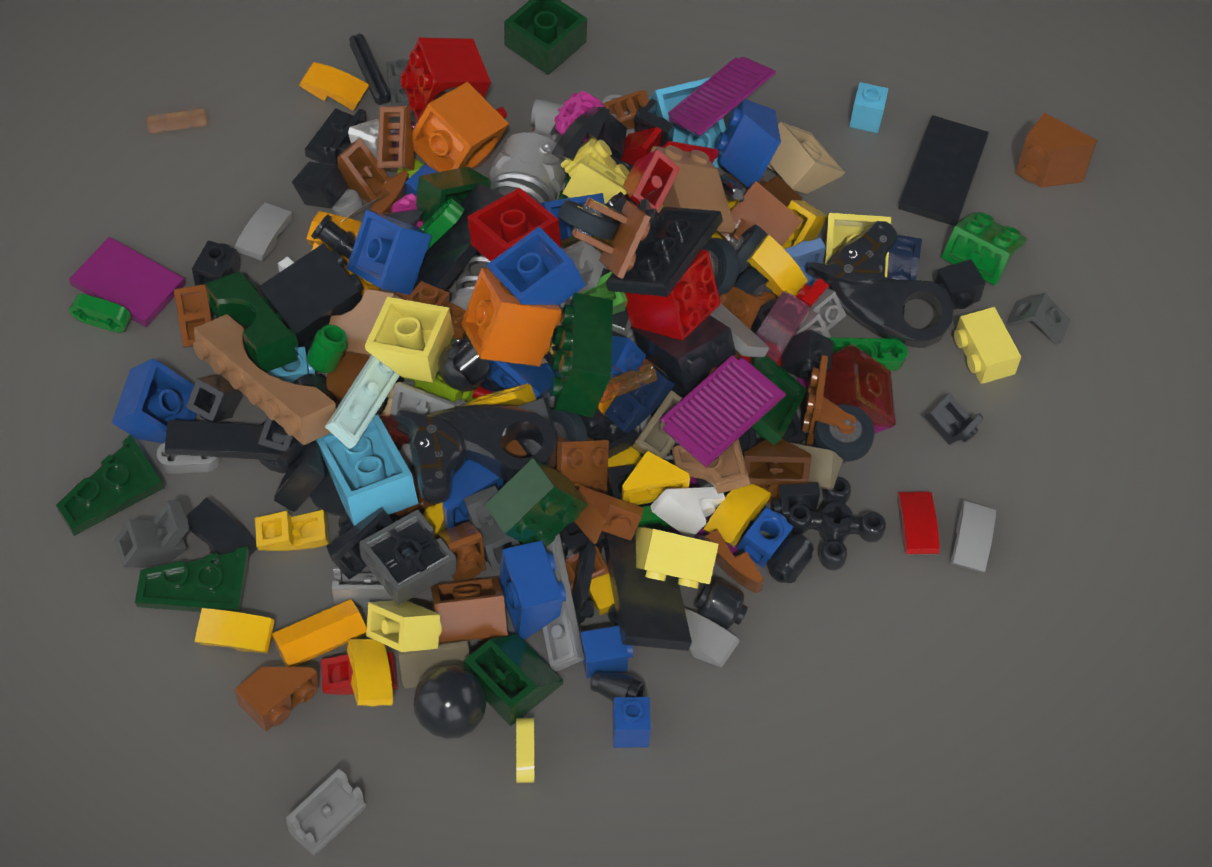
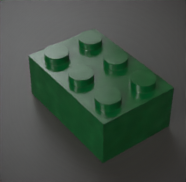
[550,292,613,417]

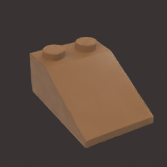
[651,145,735,233]

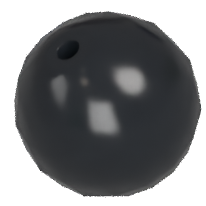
[414,665,486,739]

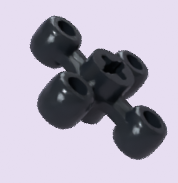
[787,477,886,570]

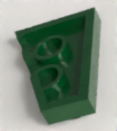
[751,354,807,446]
[56,434,164,536]
[135,546,249,612]

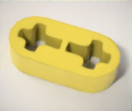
[516,718,534,783]

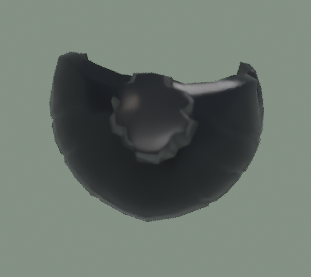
[438,334,490,392]

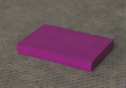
[69,237,185,328]

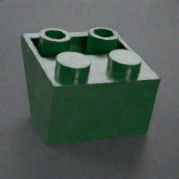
[464,634,563,726]

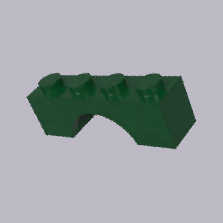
[205,271,298,372]

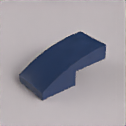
[887,235,922,280]
[605,363,675,433]

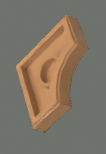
[329,289,399,356]
[671,439,751,494]

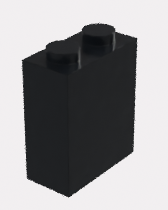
[260,243,364,346]
[633,315,736,385]

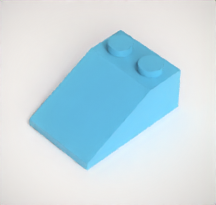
[649,77,726,169]
[316,415,418,526]

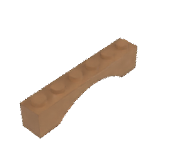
[193,314,336,445]

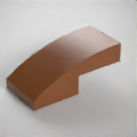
[174,284,212,348]
[705,530,764,593]

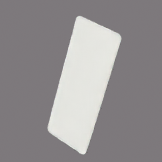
[340,196,382,223]

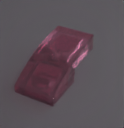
[756,290,812,363]

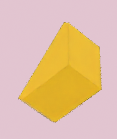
[621,451,690,505]

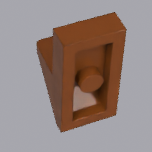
[574,486,644,544]

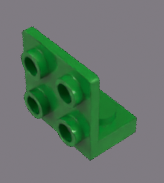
[941,212,1027,286]

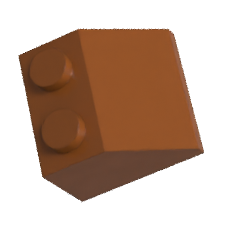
[1015,113,1098,188]
[430,576,508,644]

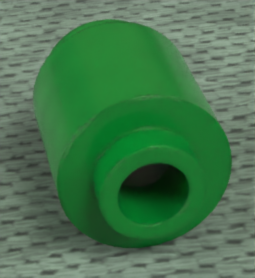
[307,325,347,373]

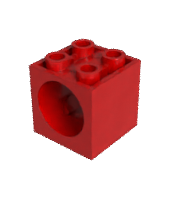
[400,37,491,123]
[625,249,720,341]

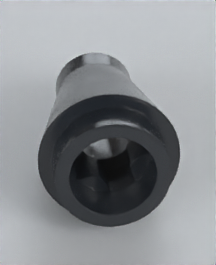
[591,671,645,702]

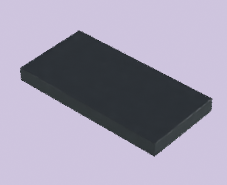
[898,115,989,226]
[413,183,505,291]
[606,207,723,297]
[603,532,692,651]

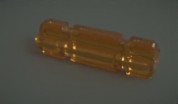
[146,108,207,133]
[600,363,657,403]

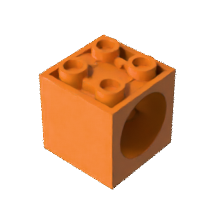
[412,82,509,172]
[461,268,562,367]

